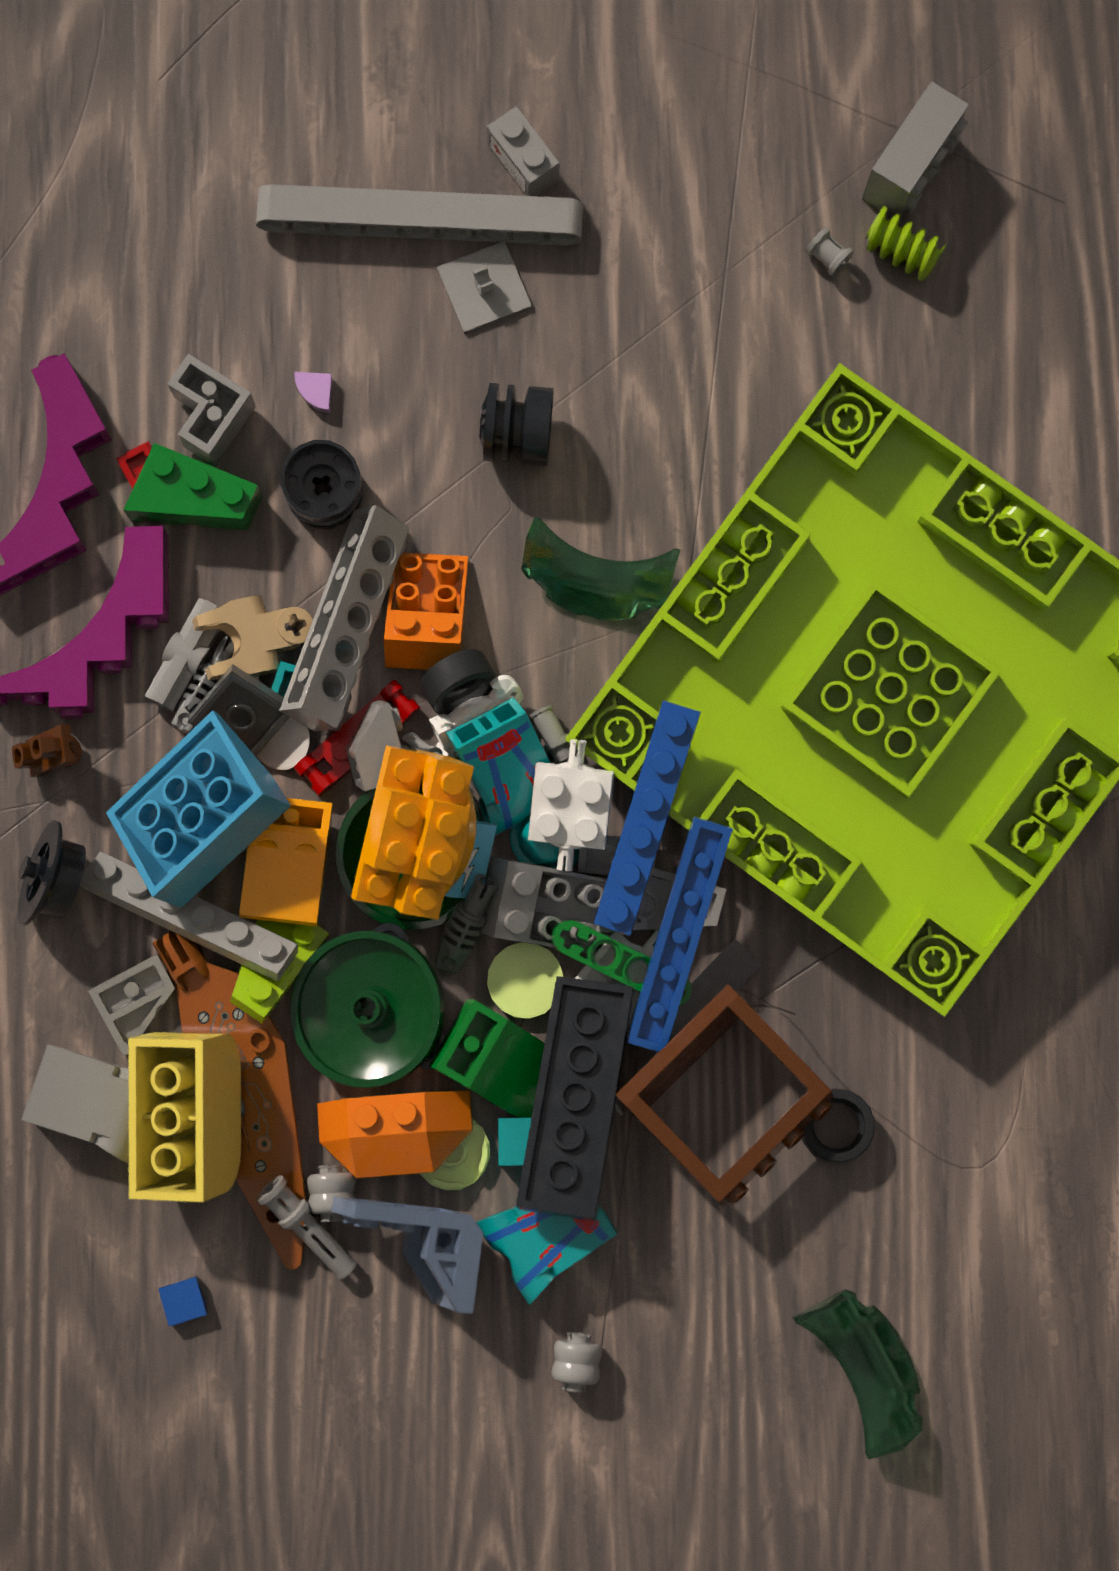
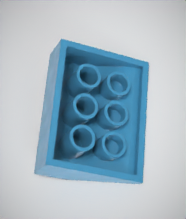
[106,710,291,907]

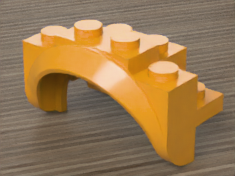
[351,745,476,920]

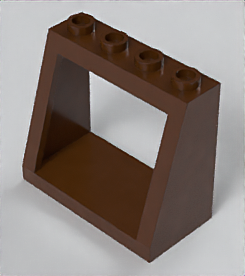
[616,985,834,1208]

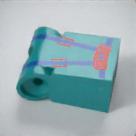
[446,697,550,837]
[476,1204,617,1305]

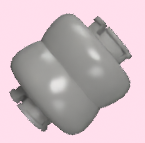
[307,1165,356,1222]
[551,1332,603,1392]

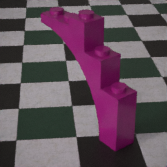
[0,526,169,719]

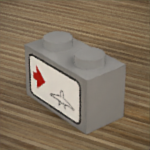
[486,106,560,196]

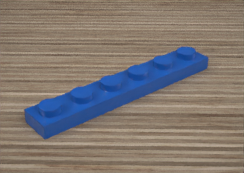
[593,700,701,935]
[626,817,733,1052]

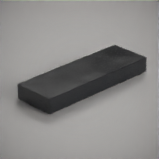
[670,939,762,1039]

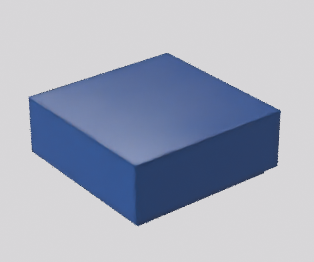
[158,1276,208,1327]

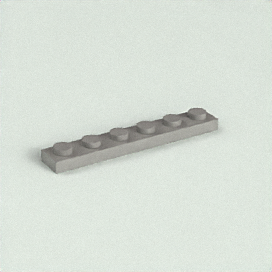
[80,851,298,982]

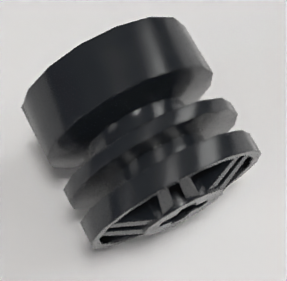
[479,383,554,466]
[281,440,363,529]

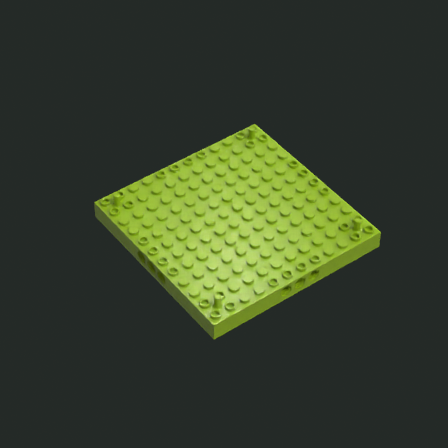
[564,363,1119,1017]

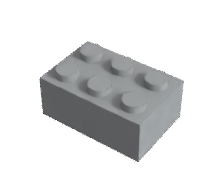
[862,81,969,218]

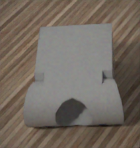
[21,1044,129,1163]

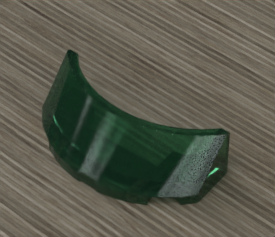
[521,517,681,620]
[792,1289,923,1460]

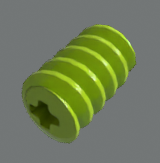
[865,206,947,282]

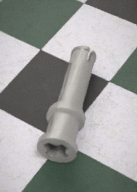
[256,1175,357,1280]

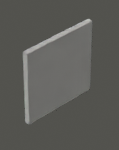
[437,241,532,334]

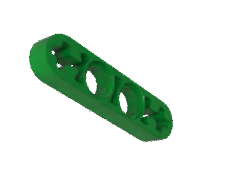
[551,920,692,1006]

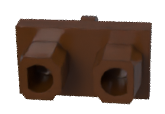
[12,724,82,777]

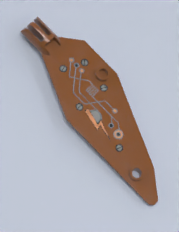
[152,931,307,1270]

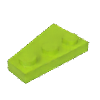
[230,920,329,1024]

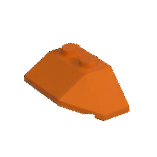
[317,1091,473,1178]

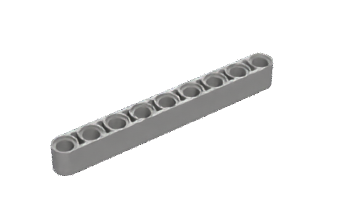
[256,185,583,245]

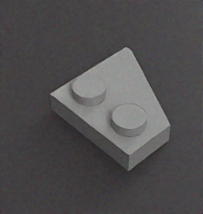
[88,954,176,1056]

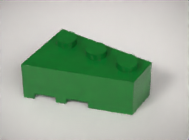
[123,443,263,530]

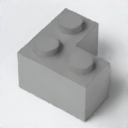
[167,354,256,466]

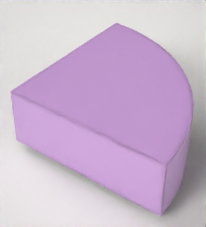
[295,372,333,413]

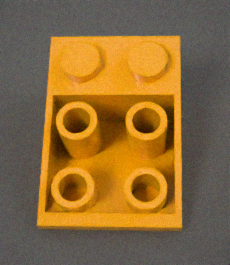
[239,798,332,927]

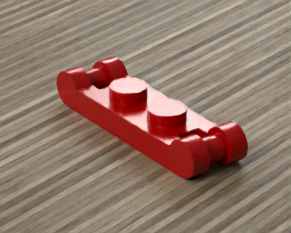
[293,680,421,797]

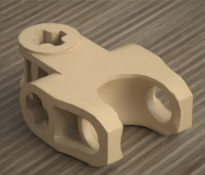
[192,595,313,680]

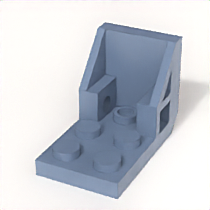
[331,1196,483,1314]

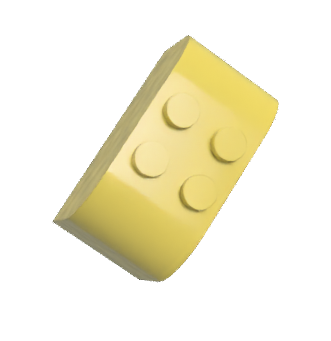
[128,1032,241,1202]

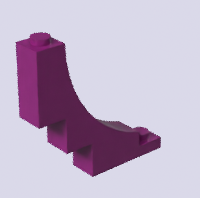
[0,353,112,596]

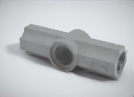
[145,598,220,713]

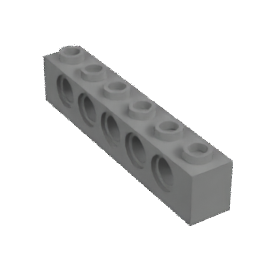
[279,505,410,731]

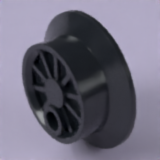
[18,820,86,925]

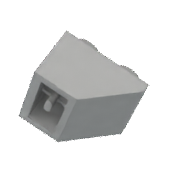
[345,700,409,791]

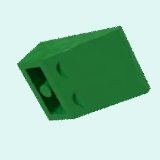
[429,999,545,1118]

